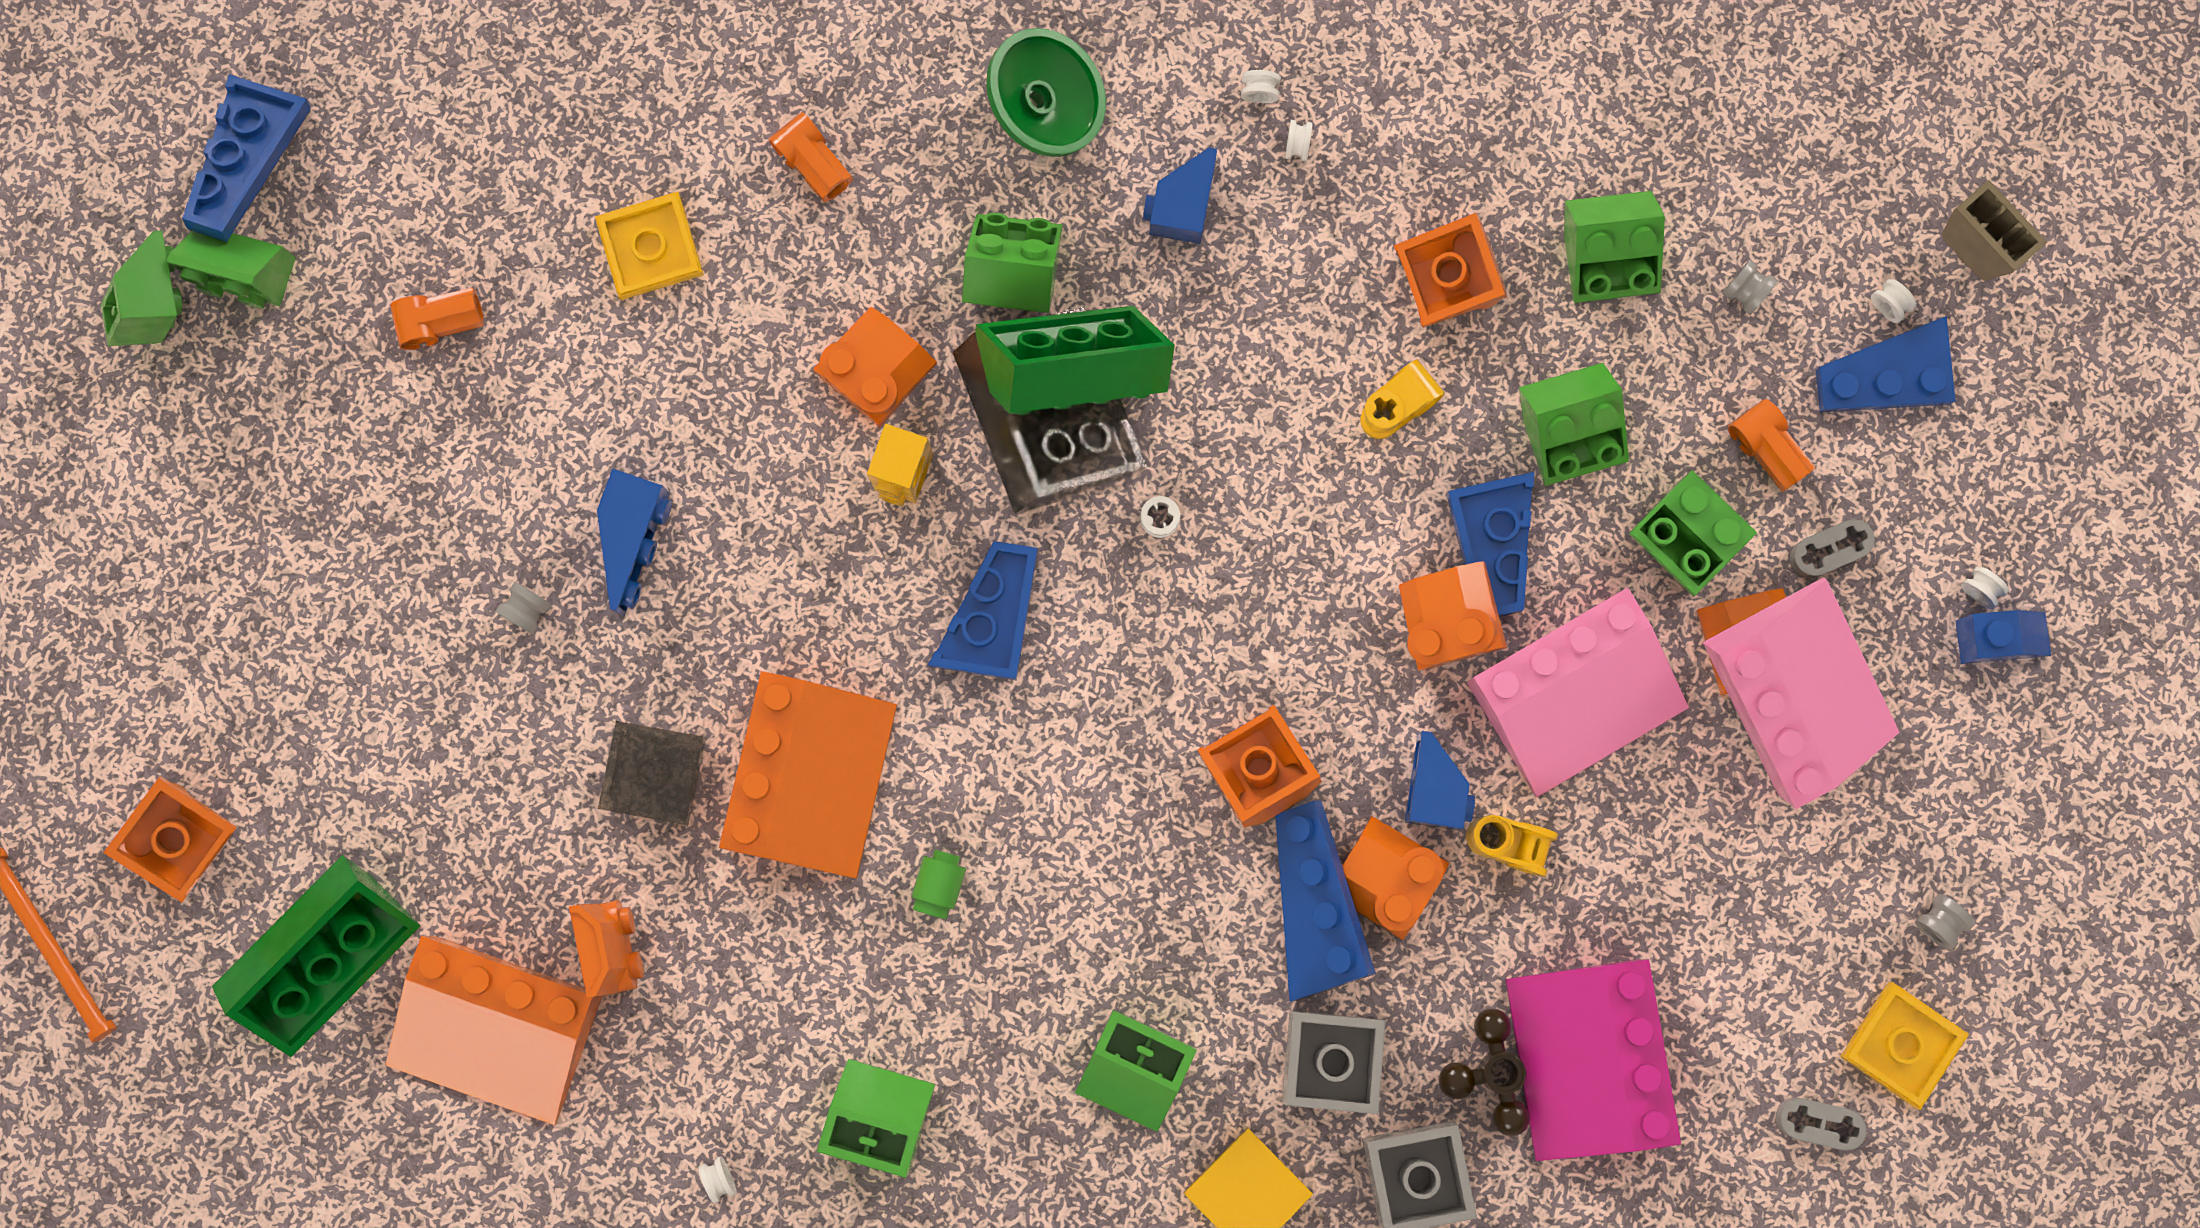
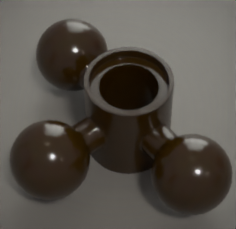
[1439,1008,1530,1136]

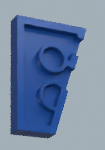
[1816,316,1956,413]
[1446,471,1535,617]
[928,541,1038,681]

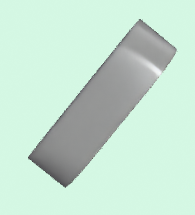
[1789,519,1875,579]
[1776,1097,1866,1151]

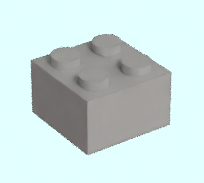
[1282,1011,1385,1114]
[1362,1121,1477,1228]

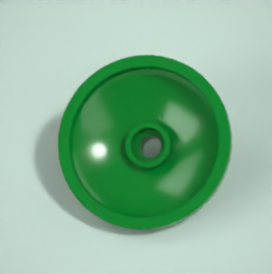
[986,28,1106,157]

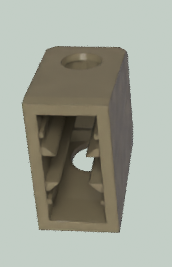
[1941,180,2048,281]

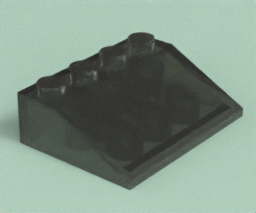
[952,307,1147,514]

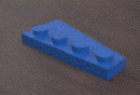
[182,74,311,242]
[1275,800,1376,1002]

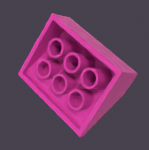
[1505,959,1681,1161]

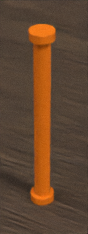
[0,848,117,1043]

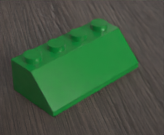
[975,306,1175,415]
[212,855,420,1057]

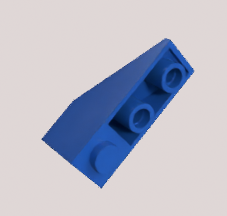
[597,468,672,616]

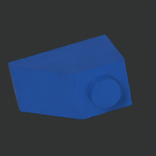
[1143,147,1217,244]
[1955,610,2051,664]
[1405,731,1475,831]

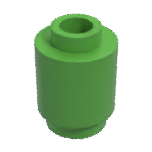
[911,849,966,919]

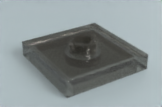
[598,721,706,826]

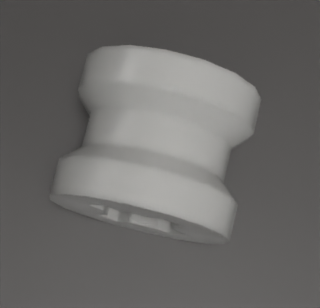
[1722,260,1778,315]
[495,582,552,634]
[1915,894,1975,951]

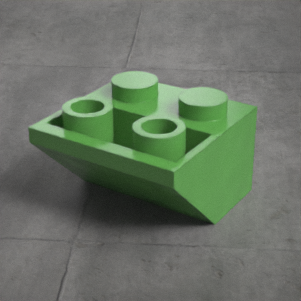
[1564,191,1665,303]
[962,213,1063,313]
[101,231,182,346]
[166,231,296,309]
[1519,363,1629,486]
[1629,470,1757,597]
[1075,1009,1197,1132]
[817,1059,936,1178]

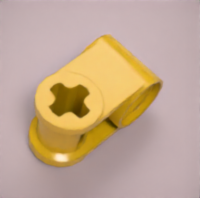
[1360,359,1445,439]
[1466,815,1558,878]

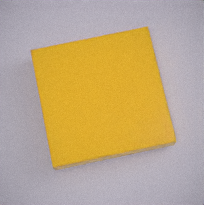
[595,191,704,300]
[1840,982,1969,1110]
[1183,1127,1313,1228]

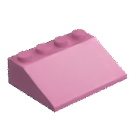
[1703,577,1900,809]
[1467,587,1689,798]

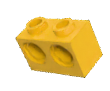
[867,423,934,506]

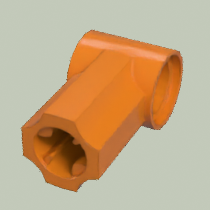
[768,112,853,203]
[390,287,484,350]
[1727,399,1815,492]

